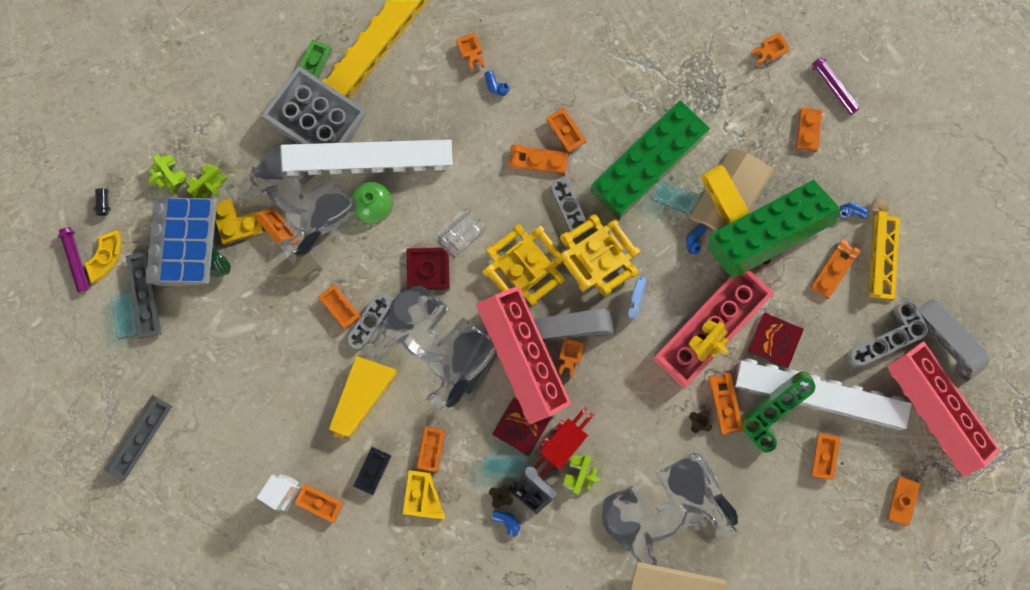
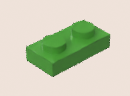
[300,39,332,78]

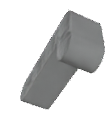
[918,299,990,381]
[846,301,928,368]
[534,309,614,342]

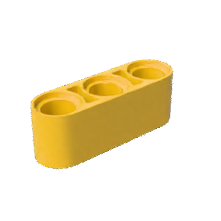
[701,164,749,225]

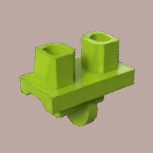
[148,154,187,195]
[186,163,228,198]
[562,455,601,495]

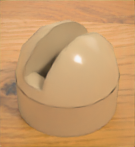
[871,196,889,213]

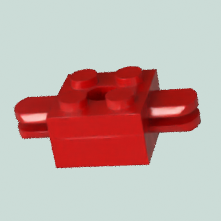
[534,406,594,478]

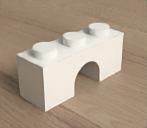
[257,474,302,511]

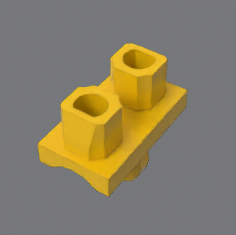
[689,320,728,362]

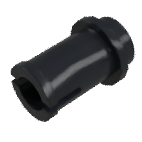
[93,188,111,216]

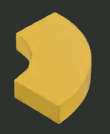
[84,229,122,284]

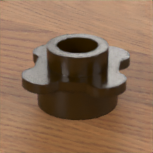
[689,410,712,433]
[489,484,513,509]

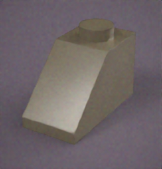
[270,252,322,282]

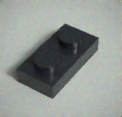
[353,447,392,496]

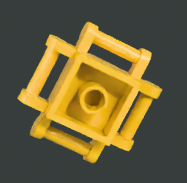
[557,214,641,297]
[482,223,566,307]

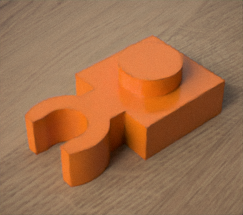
[456,32,485,72]
[750,32,790,65]
[559,338,585,378]

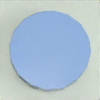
[628,277,647,320]

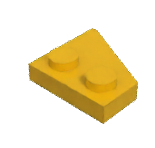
[402,470,445,519]

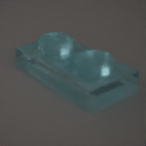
[651,180,699,215]
[110,293,138,339]
[483,455,527,477]

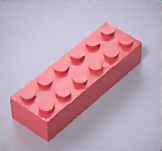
[652,270,774,389]
[476,286,571,425]
[887,341,1001,477]

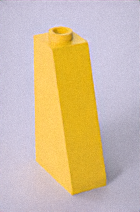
[329,356,399,440]

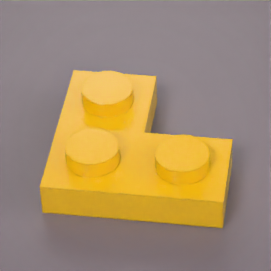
[215,198,264,245]

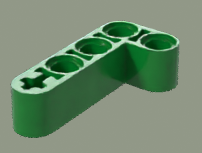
[742,371,816,453]

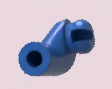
[484,71,510,97]
[838,202,869,219]
[686,224,707,254]
[492,511,520,537]

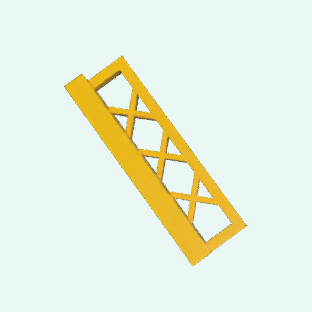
[868,211,900,300]

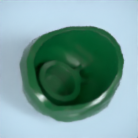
[210,246,231,278]

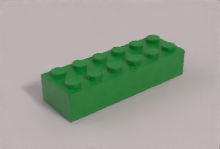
[590,100,710,220]
[708,179,840,279]

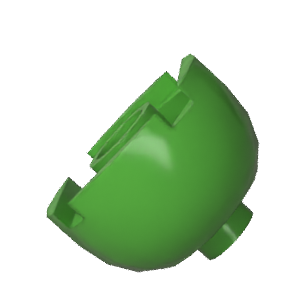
[350,181,393,224]

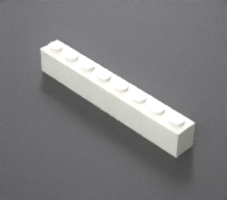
[280,140,453,176]
[733,359,912,430]

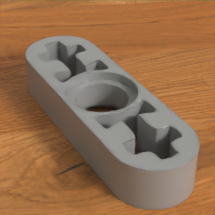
[551,178,586,236]
[348,294,392,350]

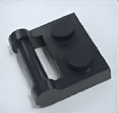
[510,466,558,514]

